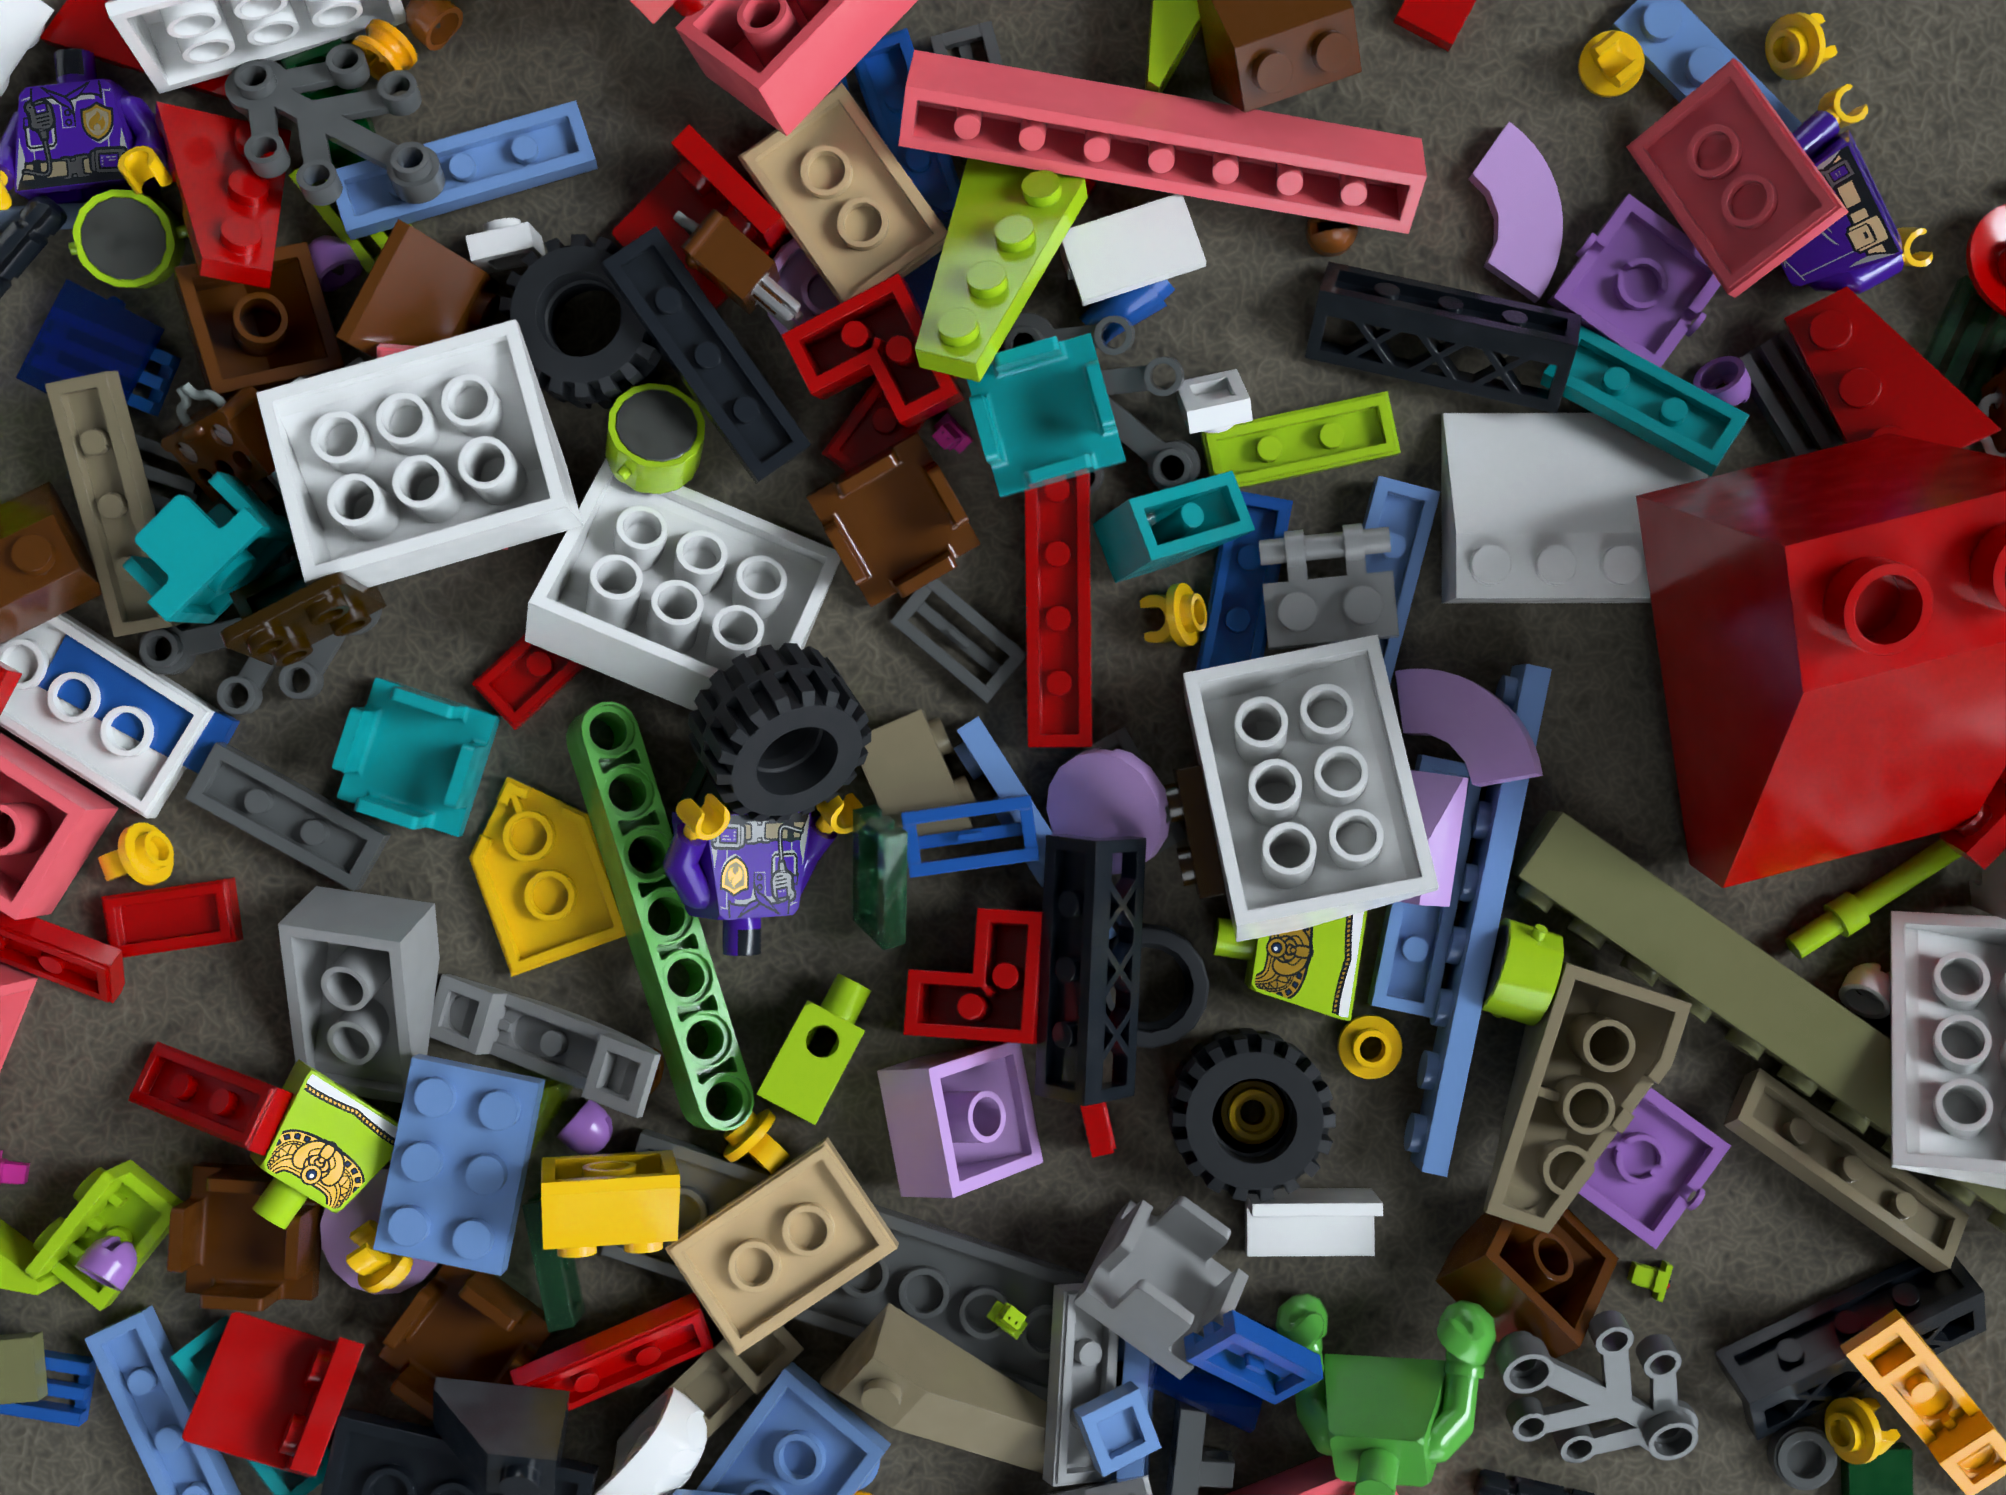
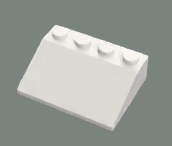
[105,0,406,94]
[256,319,583,588]
[1441,413,1708,603]
[525,458,841,711]
[1183,635,1439,942]
[1890,911,2006,1189]

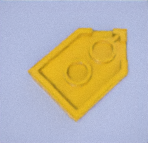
[469,777,626,977]

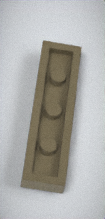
[45,371,185,637]
[1723,1068,1969,1273]

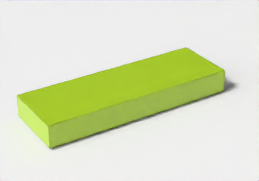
[1200,391,1401,489]

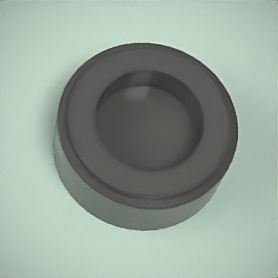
[1767,1421,1837,1490]

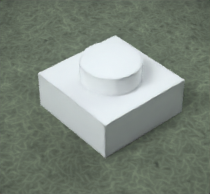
[465,218,545,274]
[1176,369,1253,434]

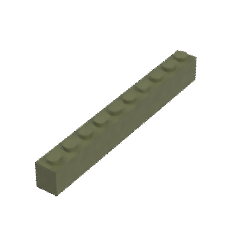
[1509,810,2006,1235]

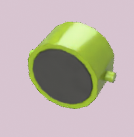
[68,189,189,289]
[605,383,705,494]
[1482,918,1564,1026]

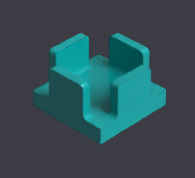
[967,333,1126,498]
[122,471,294,624]
[332,677,501,837]

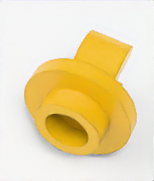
[1765,12,1838,80]
[1578,30,1645,98]
[1139,583,1207,647]
[98,822,174,886]
[723,1109,790,1174]
[346,1220,413,1293]
[1824,1397,1901,1465]

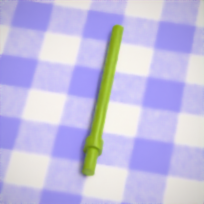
[1785,839,1962,959]

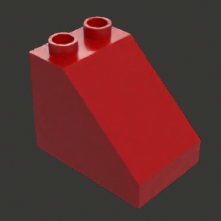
[1636,433,2006,888]

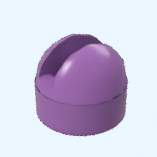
[308,235,363,292]
[1693,356,1752,406]
[556,1099,613,1155]
[75,1235,137,1292]

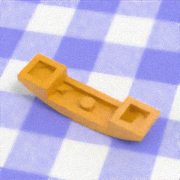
[1840,1309,2006,1495]

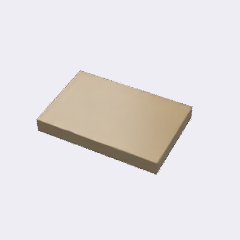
[738,83,947,304]
[665,1137,899,1356]

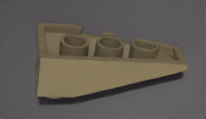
[1483,961,1692,1234]
[819,1303,1047,1474]

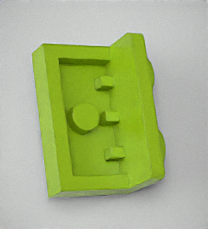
[25,1159,183,1311]

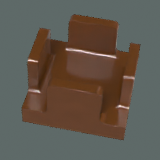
[806,431,981,607]
[167,1162,324,1312]
[378,1265,559,1422]

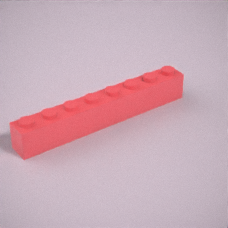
[898,50,1427,234]

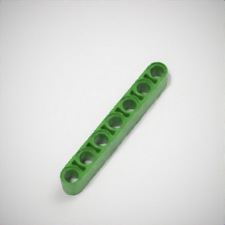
[566,701,754,1131]

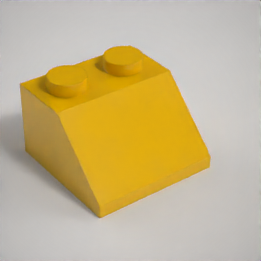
[541,1150,680,1258]

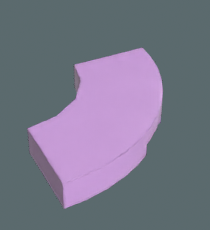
[1468,122,1563,303]
[1395,669,1543,787]

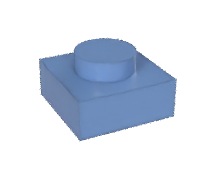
[1073,1381,1162,1477]

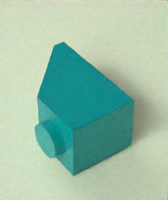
[1093,470,1255,583]

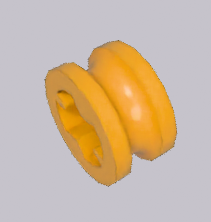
[351,19,418,81]

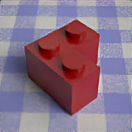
[781,273,965,429]
[903,908,1043,1045]

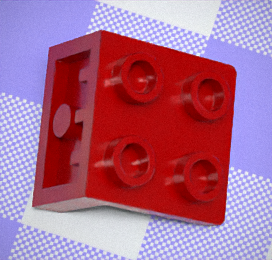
[612,124,790,309]
[182,1312,365,1477]

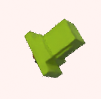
[1627,1260,1673,1303]
[986,1300,1028,1340]

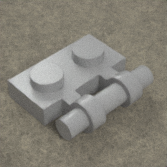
[1259,523,1399,650]

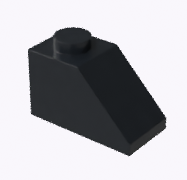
[433,1377,570,1495]

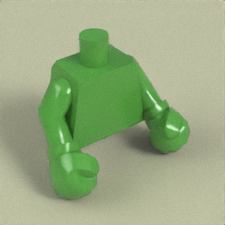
[1275,1293,1496,1495]

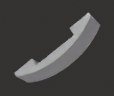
[429,974,661,1118]

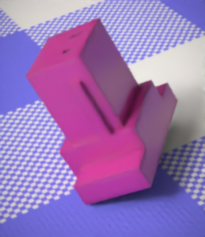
[932,413,974,454]
[0,1150,30,1185]

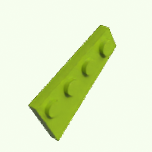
[915,158,1088,382]

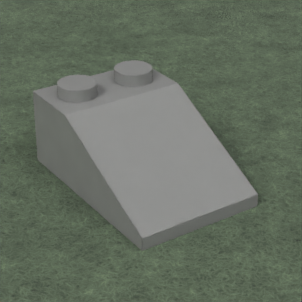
[278,886,440,1103]

